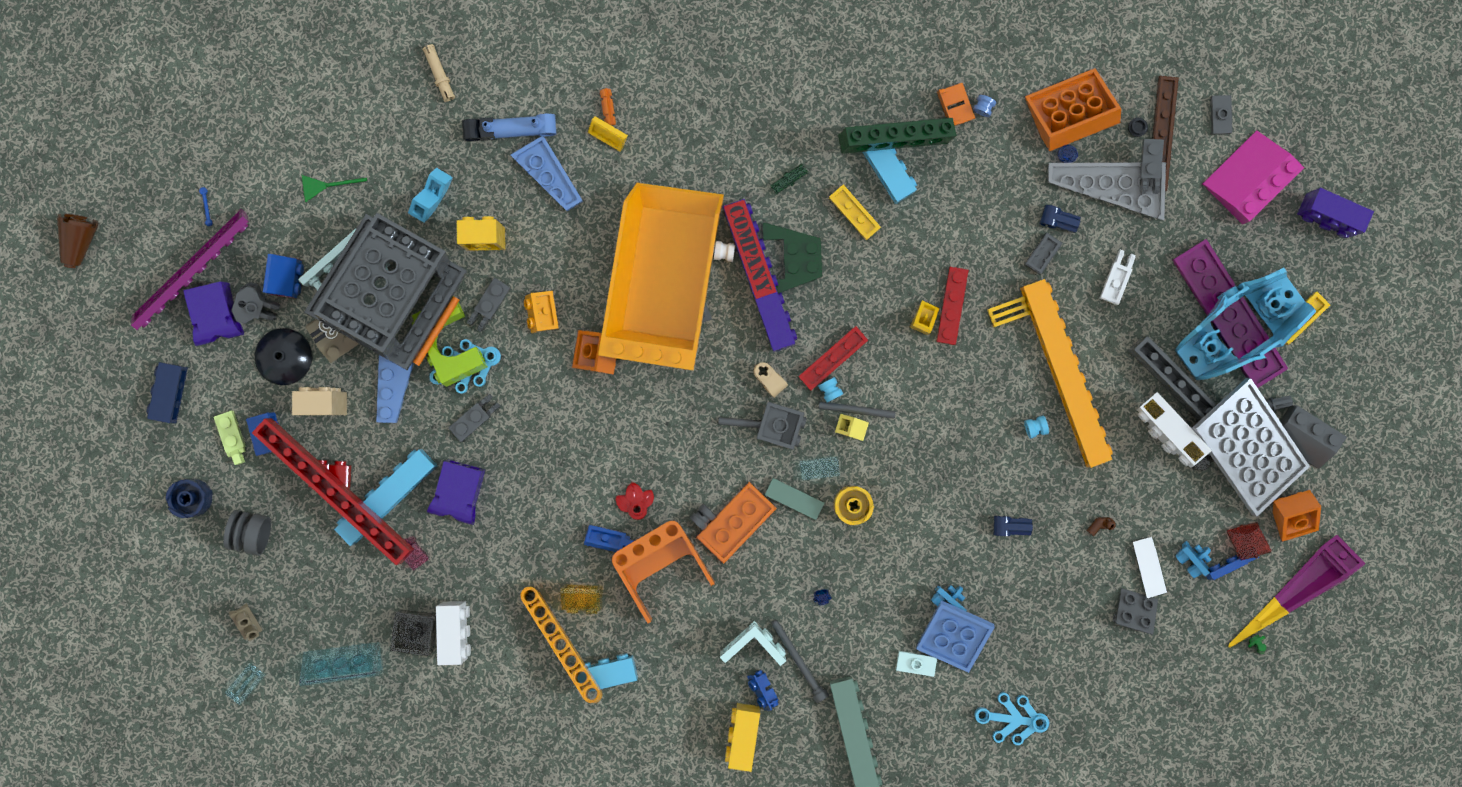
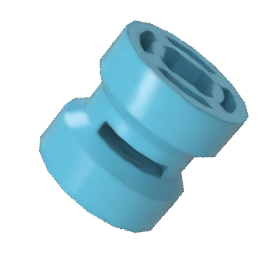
[818,377,843,402]
[1024,415,1049,439]

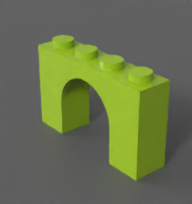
[411,298,488,387]

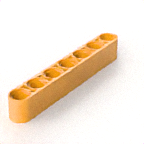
[521,587,602,703]

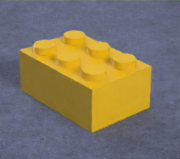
[457,216,505,251]
[725,703,760,772]

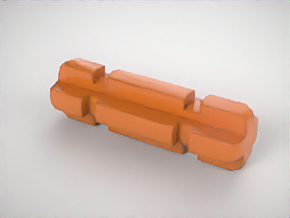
[600,88,616,126]

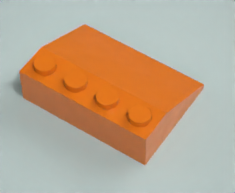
[1025,68,1121,151]

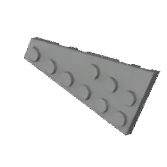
[1048,162,1166,221]

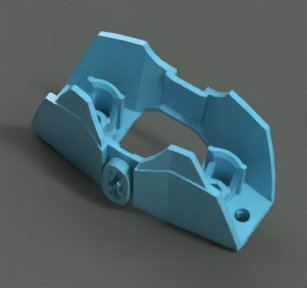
[1175,268,1316,380]

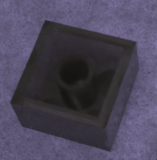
[390,609,436,656]

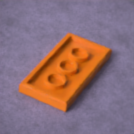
[696,482,777,564]

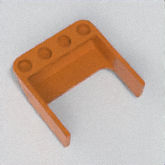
[612,521,715,623]

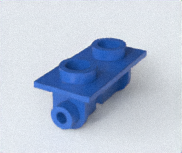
[747,670,778,711]

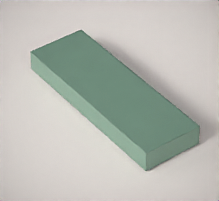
[765,478,824,520]

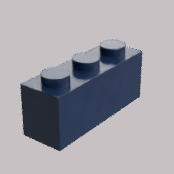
[146,362,188,423]

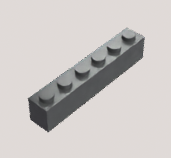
[1128,336,1216,422]

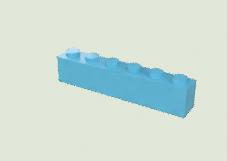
[334,449,438,546]

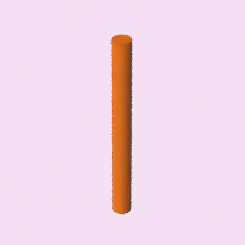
[413,296,460,366]

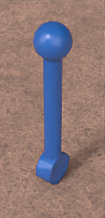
[199,187,213,226]

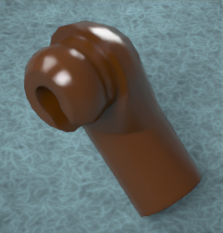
[1086,517,1116,537]

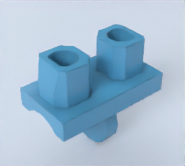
[1176,541,1211,578]
[931,585,967,611]

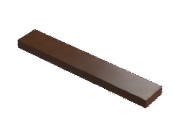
[1152,76,1179,192]

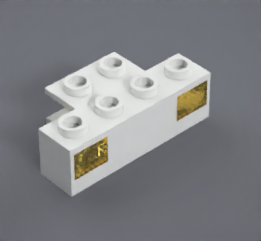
[1137,392,1212,468]

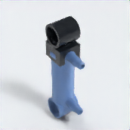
[462,114,556,142]

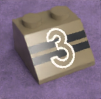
[305,319,359,363]

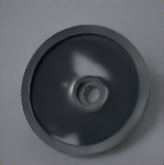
[254,328,312,385]

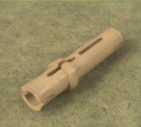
[422,44,455,102]

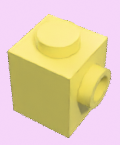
[835,414,869,441]

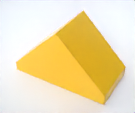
[910,300,939,335]

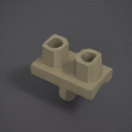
[229,603,263,641]

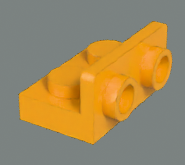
[524,291,559,333]

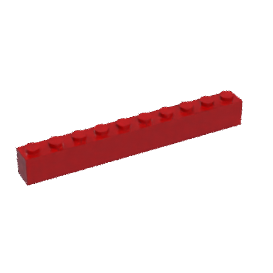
[252,418,414,566]

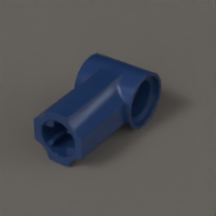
[1039,205,1081,233]
[993,516,1033,536]

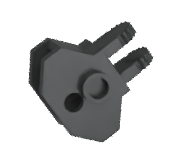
[232,282,280,324]

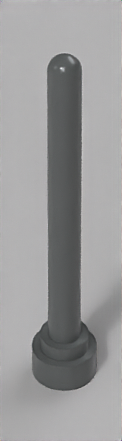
[771,620,829,703]

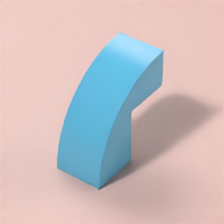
[408,168,453,223]

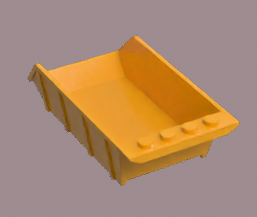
[598,183,724,371]

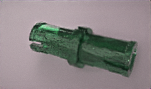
[770,163,808,195]

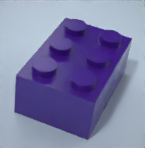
[1297,188,1374,238]

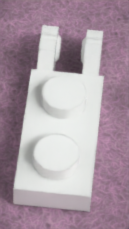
[1099,249,1136,305]

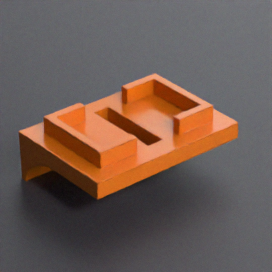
[937,83,975,126]

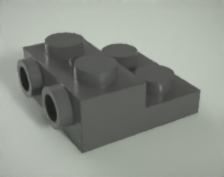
[757,402,807,450]

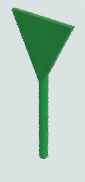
[301,175,367,203]

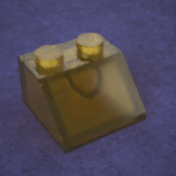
[560,584,603,614]

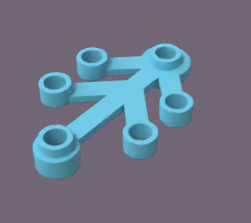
[430,339,501,394]
[974,692,1049,745]

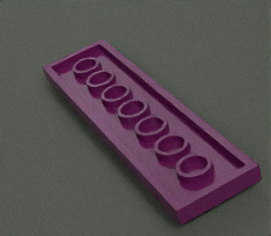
[131,209,249,330]
[1172,239,1288,388]

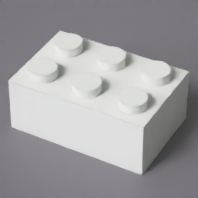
[436,601,471,665]

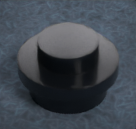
[1128,117,1148,137]

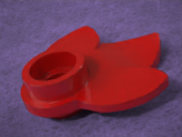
[616,482,654,520]

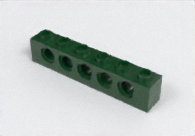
[838,118,957,154]

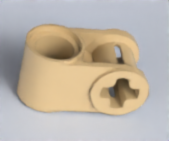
[754,362,788,398]

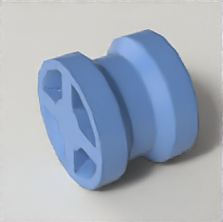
[972,95,996,117]

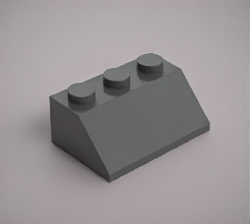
[1280,406,1347,469]

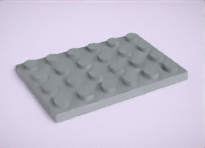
[1192,378,1310,517]

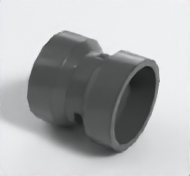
[690,503,717,530]

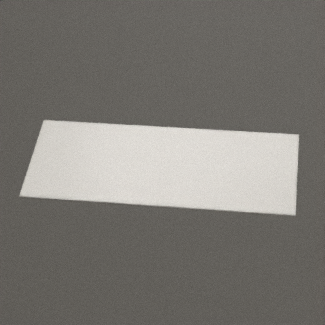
[1133,537,1167,598]

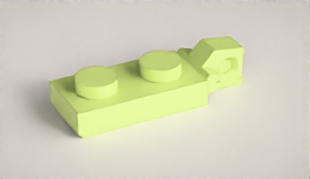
[214,411,246,465]

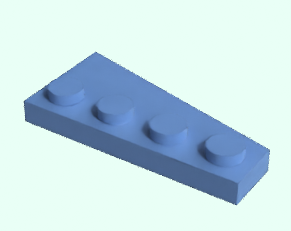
[511,136,583,211]
[376,355,414,423]

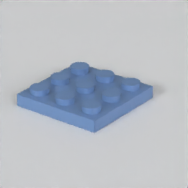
[916,600,994,673]

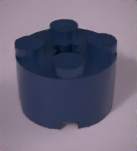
[166,479,213,518]

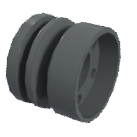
[223,510,271,556]

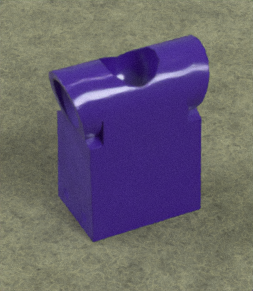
[183,281,244,346]
[427,460,485,525]

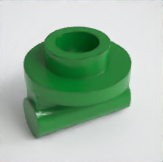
[1248,635,1267,655]

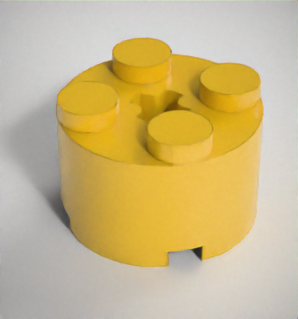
[833,486,874,525]

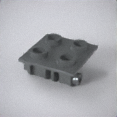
[1113,588,1158,635]

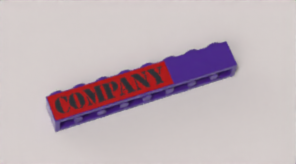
[723,199,797,353]

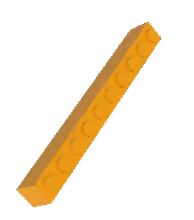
[1020,279,1113,468]

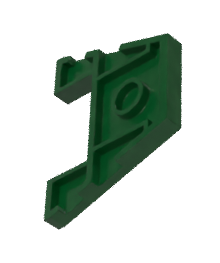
[763,223,822,293]

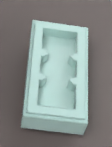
[896,651,937,677]

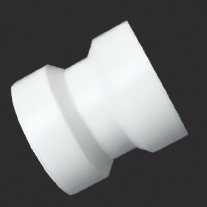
[714,241,735,262]

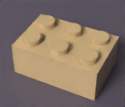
[292,387,347,415]

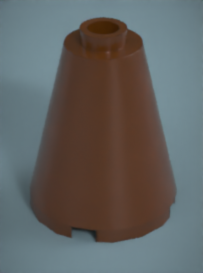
[57,214,99,268]

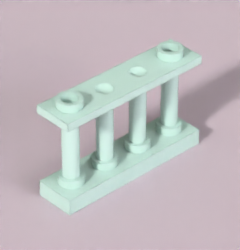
[298,229,390,291]

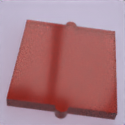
[1227,522,1272,561]

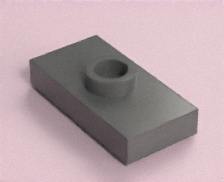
[1210,95,1232,135]
[1024,233,1063,275]

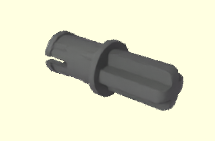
[1266,396,1293,412]

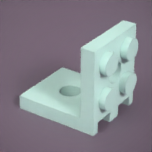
[720,621,786,666]

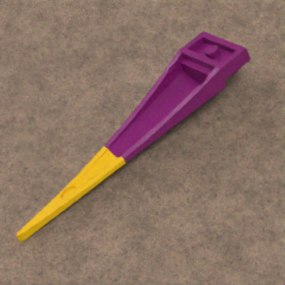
[1228,535,1365,648]

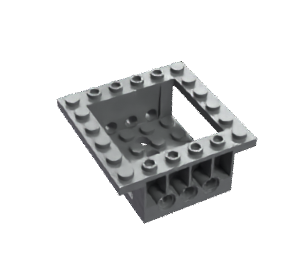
[304,213,467,370]

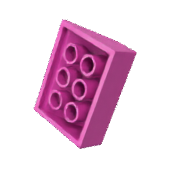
[1203,131,1304,225]

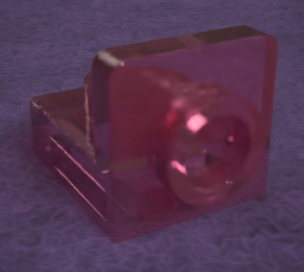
[404,536,429,571]

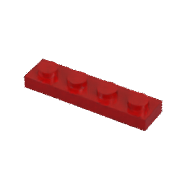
[936,267,969,345]
[798,326,868,391]

